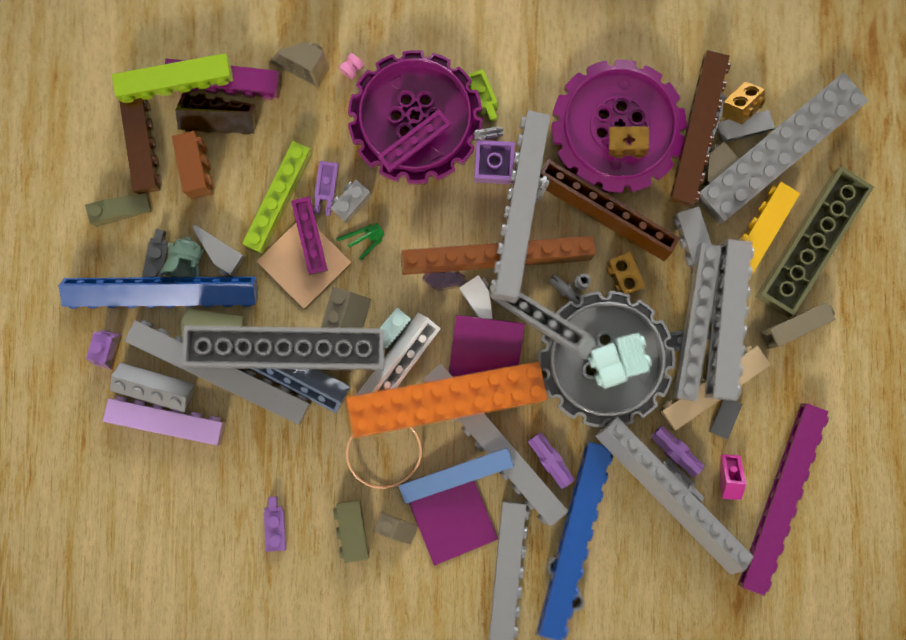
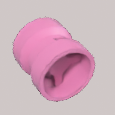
[338,53,364,80]

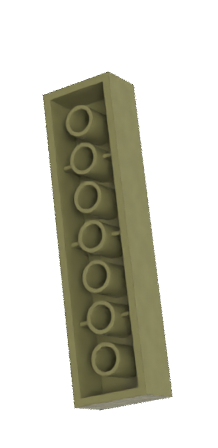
[755,166,874,317]

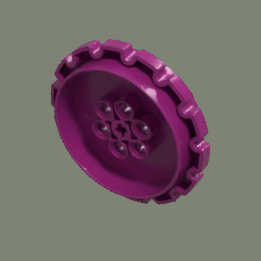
[348,50,483,185]
[551,59,687,194]

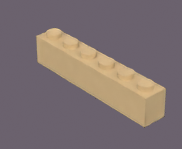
[659,345,771,430]

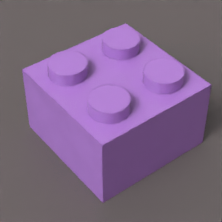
[474,140,515,184]

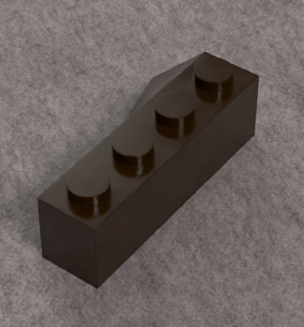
[175,92,257,135]

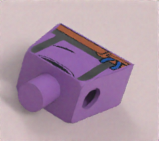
[86,330,122,370]

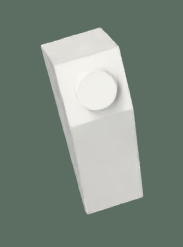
[459,275,493,319]

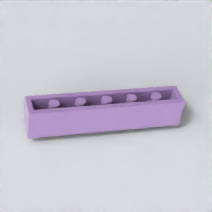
[103,396,226,445]

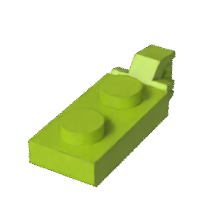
[468,69,498,123]

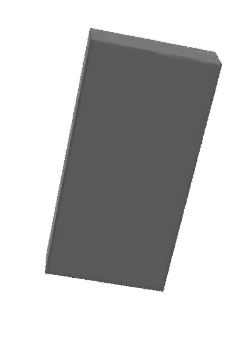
[709,400,743,440]

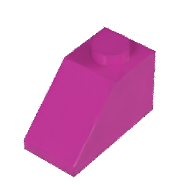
[719,454,746,500]

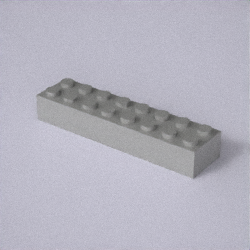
[705,239,754,400]

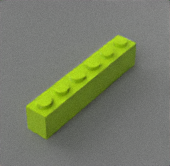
[111,53,233,103]
[242,141,312,255]

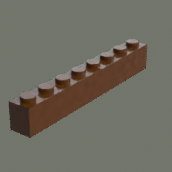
[669,50,731,207]
[540,159,680,262]

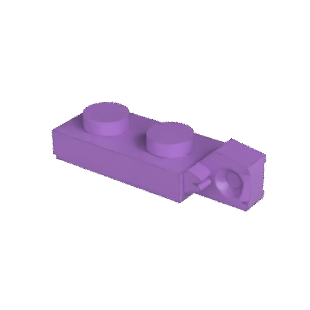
[264,496,286,552]

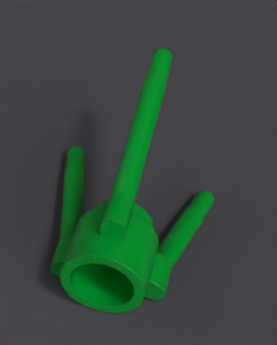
[336,223,385,260]

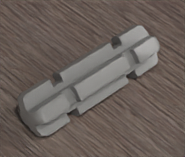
[473,126,504,140]
[535,176,550,203]

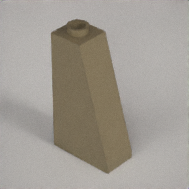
[760,302,836,349]

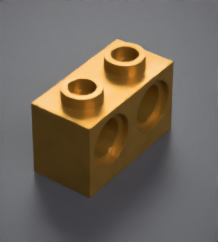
[723,82,766,125]
[606,252,646,295]

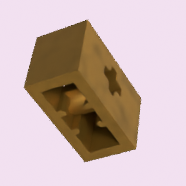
[609,127,649,158]

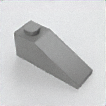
[192,224,246,277]

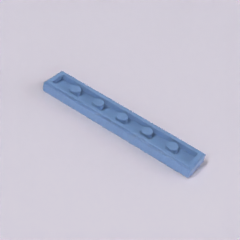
[399,447,514,504]

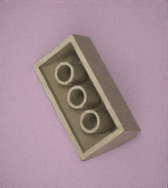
[321,287,371,373]

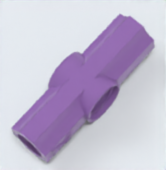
[651,425,704,478]
[527,432,575,489]

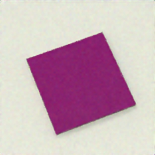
[449,315,525,377]
[409,481,498,566]

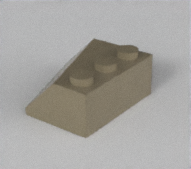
[269,42,329,88]

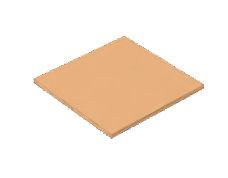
[257,223,352,309]

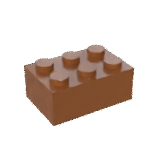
[172,131,215,199]

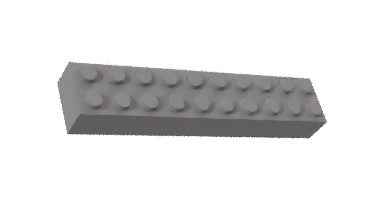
[699,72,869,225]
[182,326,385,370]

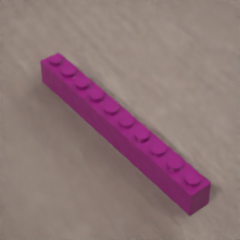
[738,403,829,596]

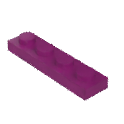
[377,109,451,173]
[291,196,328,275]

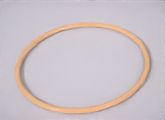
[346,427,422,489]

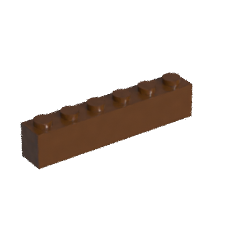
[119,98,162,194]

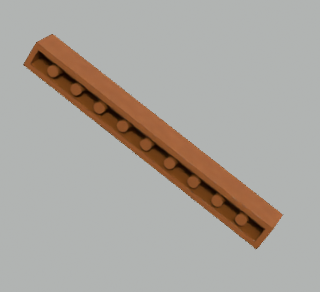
[400,236,596,275]

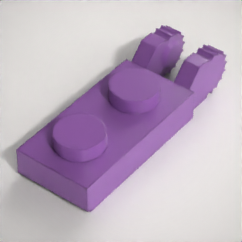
[314,161,339,216]

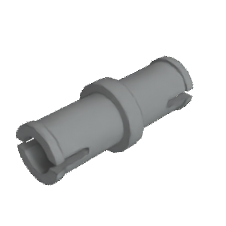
[547,273,581,305]
[574,274,591,291]

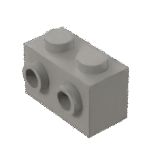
[331,180,372,224]

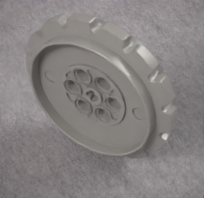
[537,291,675,428]

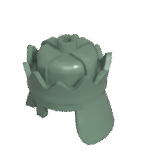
[160,237,204,277]

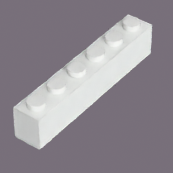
[356,312,441,396]

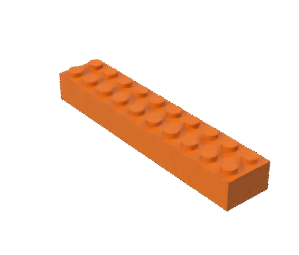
[346,361,548,439]

